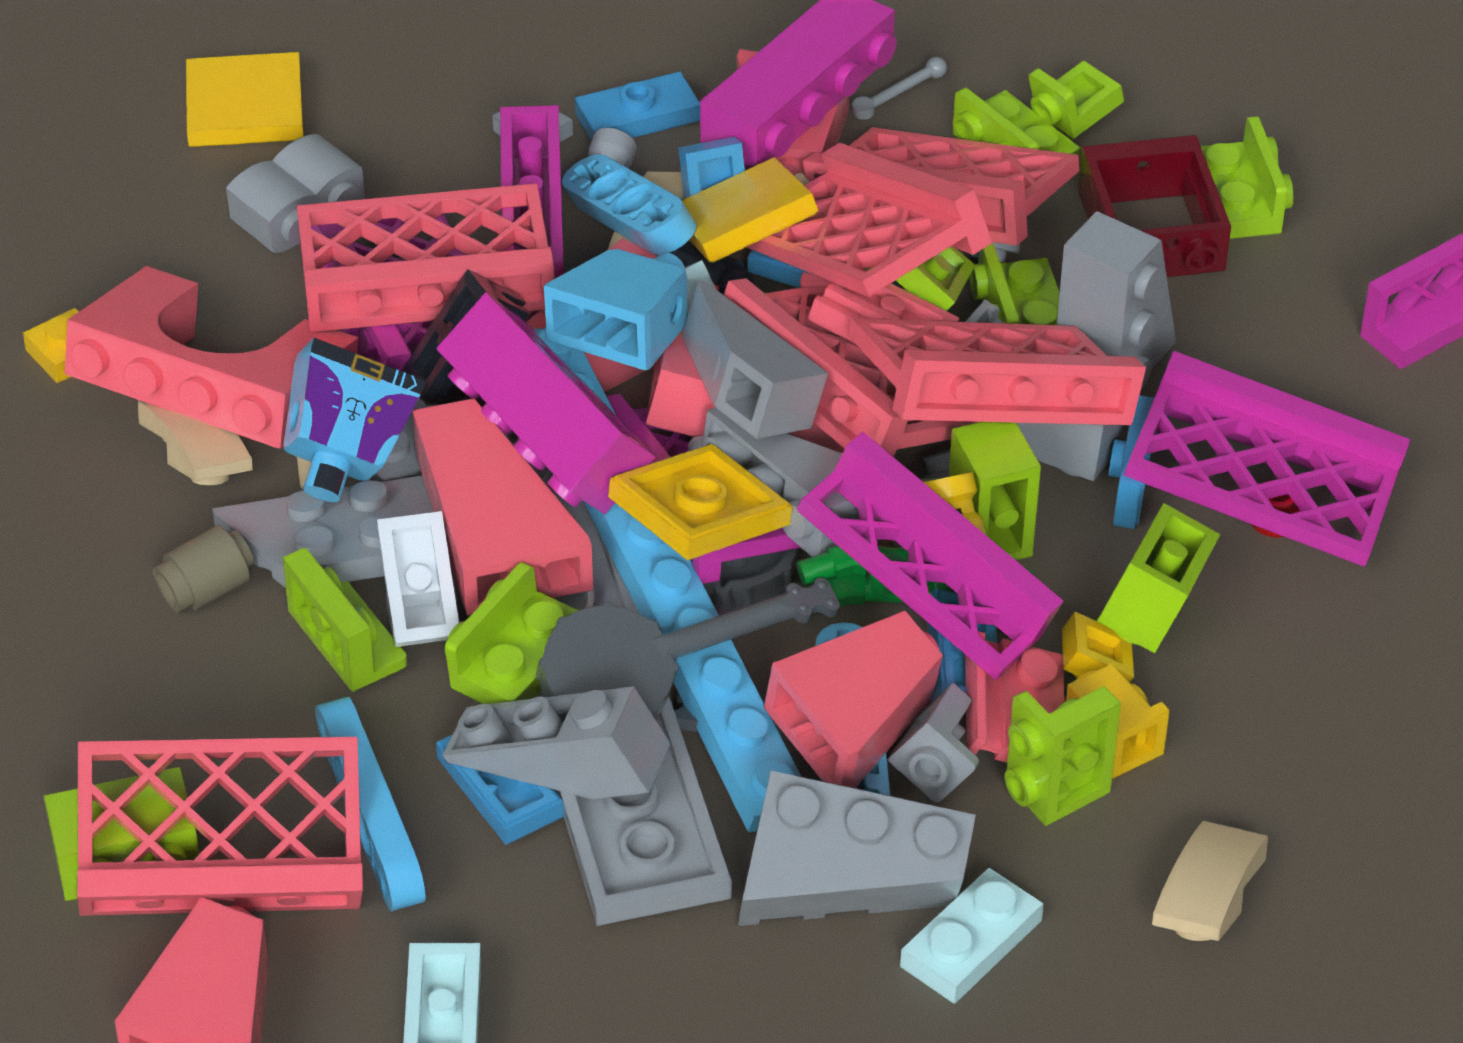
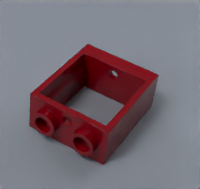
[1078,135,1231,277]

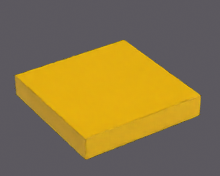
[186,52,304,147]
[682,157,818,263]
[608,444,793,561]

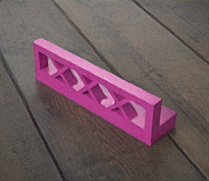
[1360,233,1463,369]
[796,431,1064,680]

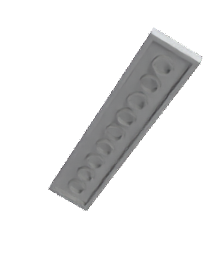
[503,431,732,926]

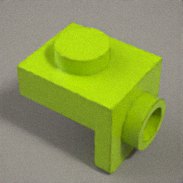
[1028,60,1125,139]

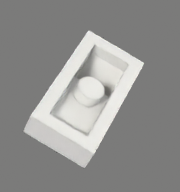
[377,511,459,647]

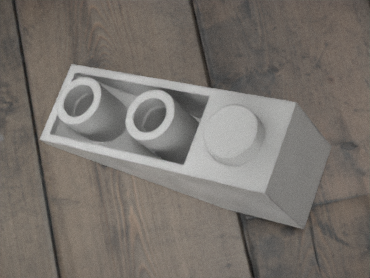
[682,281,828,439]
[701,408,878,557]
[442,686,671,799]

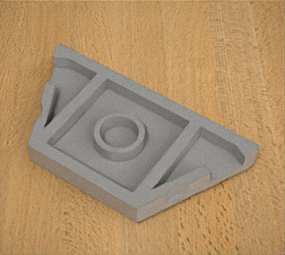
[212,475,433,588]

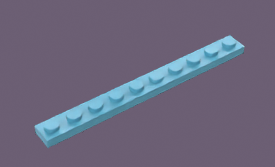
[533,328,801,833]

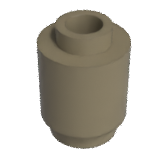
[152,525,254,613]

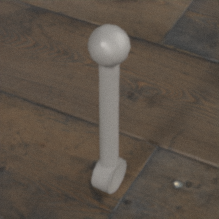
[852,56,947,120]

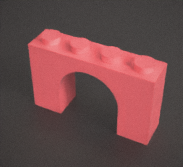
[65,266,359,449]

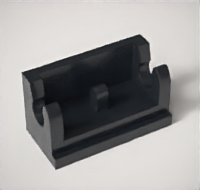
[402,269,532,405]

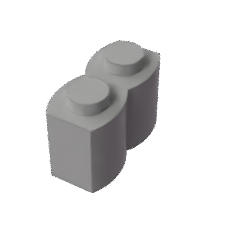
[226,134,365,253]

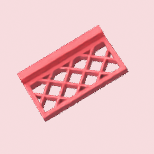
[803,127,1079,246]
[747,143,992,297]
[296,183,554,332]
[724,278,976,457]
[848,318,1146,425]
[77,737,363,916]

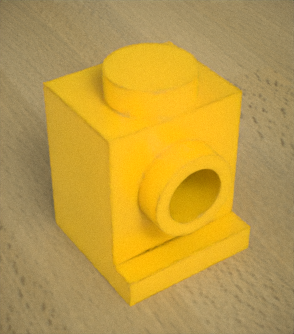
[1066,664,1170,779]

